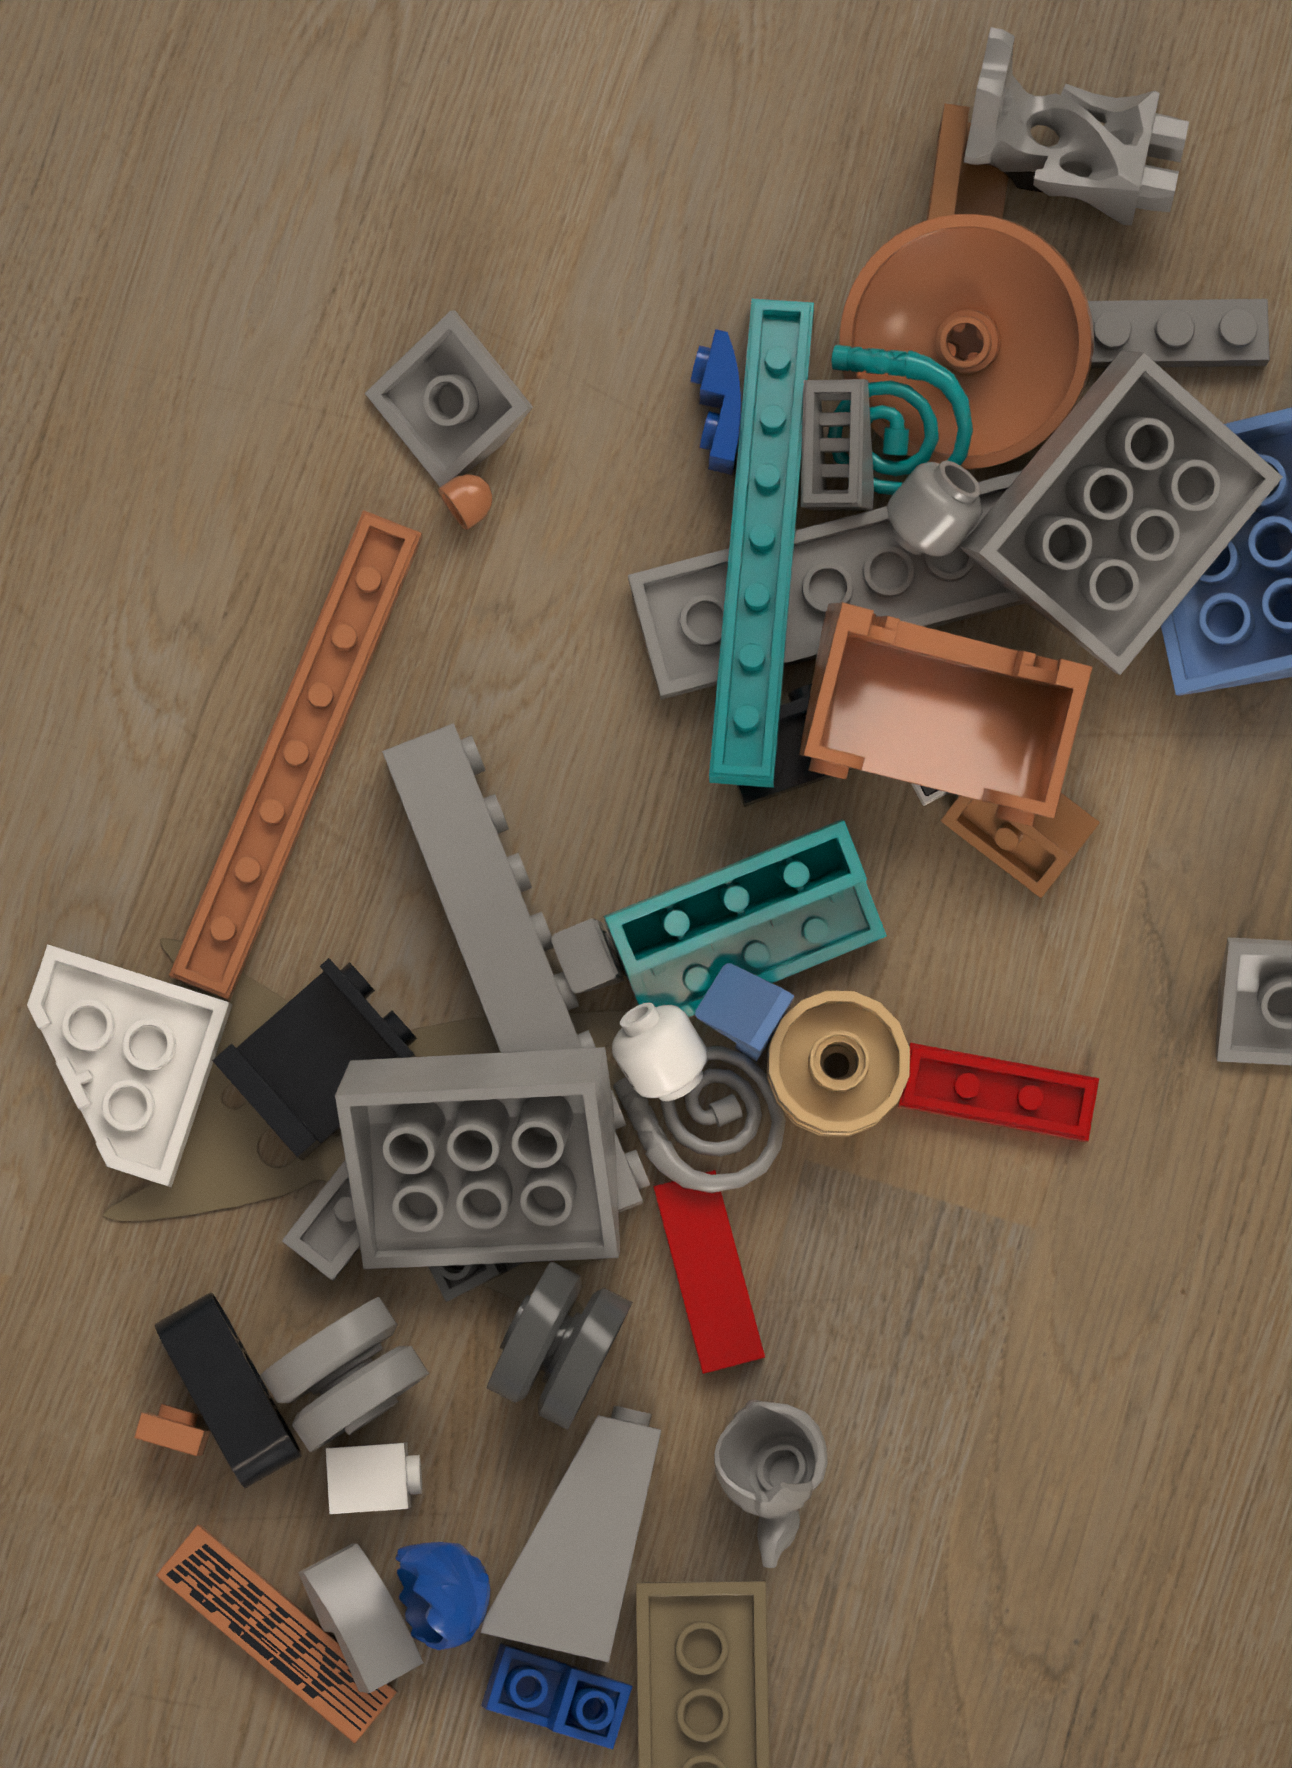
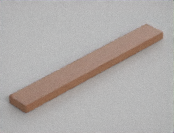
[169,510,423,1001]

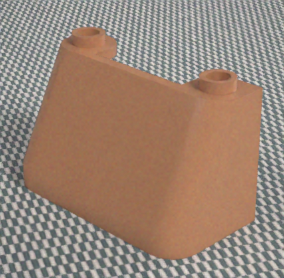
[800,602,1092,827]

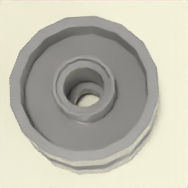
[260,1297,430,1452]

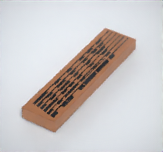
[156,1524,398,1743]

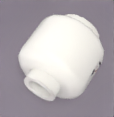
[612,1003,707,1101]

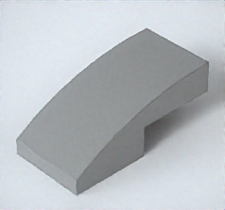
[298,1543,424,1693]

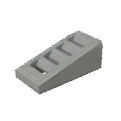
[801,379,874,511]

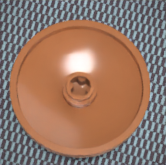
[839,214,1094,469]

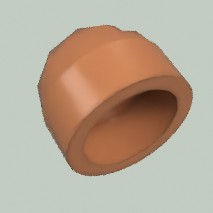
[438,474,492,530]

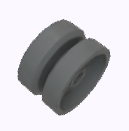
[486,1261,633,1430]

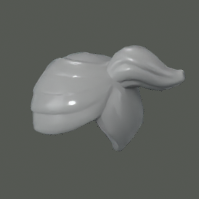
[714,1399,828,1568]

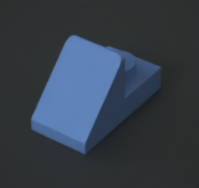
[695,964,794,1062]

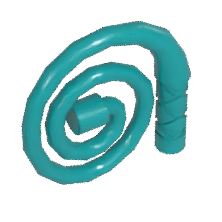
[827,345,973,495]

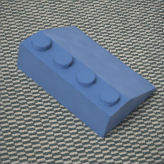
[1161,407,1292,696]

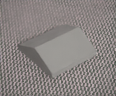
[365,310,533,487]
[1216,937,1292,1065]

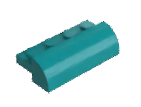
[603,819,887,1017]

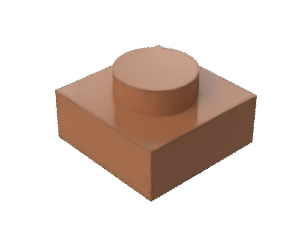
[134,1404,210,1456]

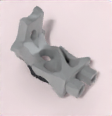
[964,27,1189,225]

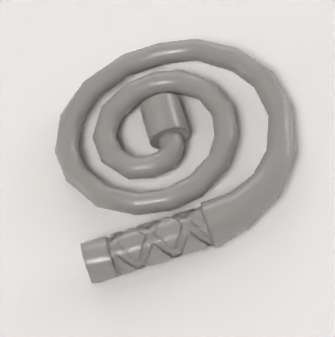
[613,1046,786,1193]

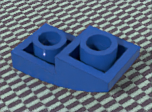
[691,329,741,475]
[481,1643,633,1749]

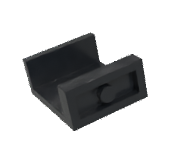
[212,958,417,1161]

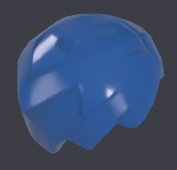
[395,1542,491,1650]

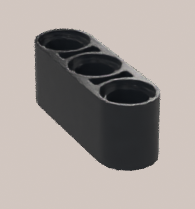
[154,1292,302,1488]

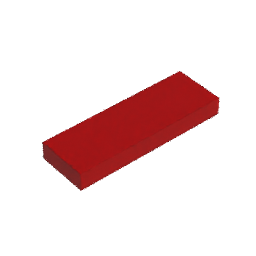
[898,1043,1099,1142]
[653,1170,765,1374]

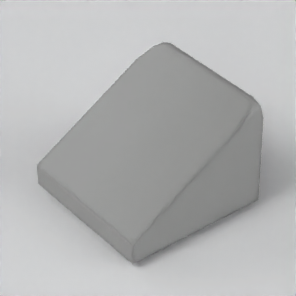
[551,918,626,993]

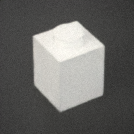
[326,1442,422,1514]

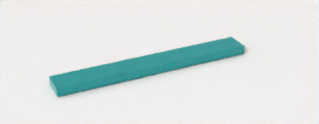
[709,298,814,788]

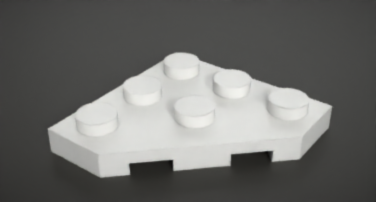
[27,944,232,1188]

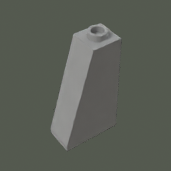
[481,1405,661,1663]

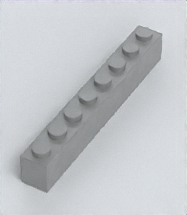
[382,723,650,1213]

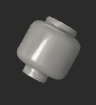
[887,460,983,556]

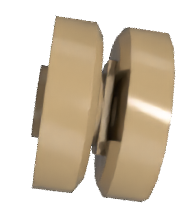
[766,991,910,1137]

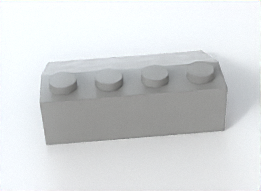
[960,351,1283,675]
[335,1047,620,1269]

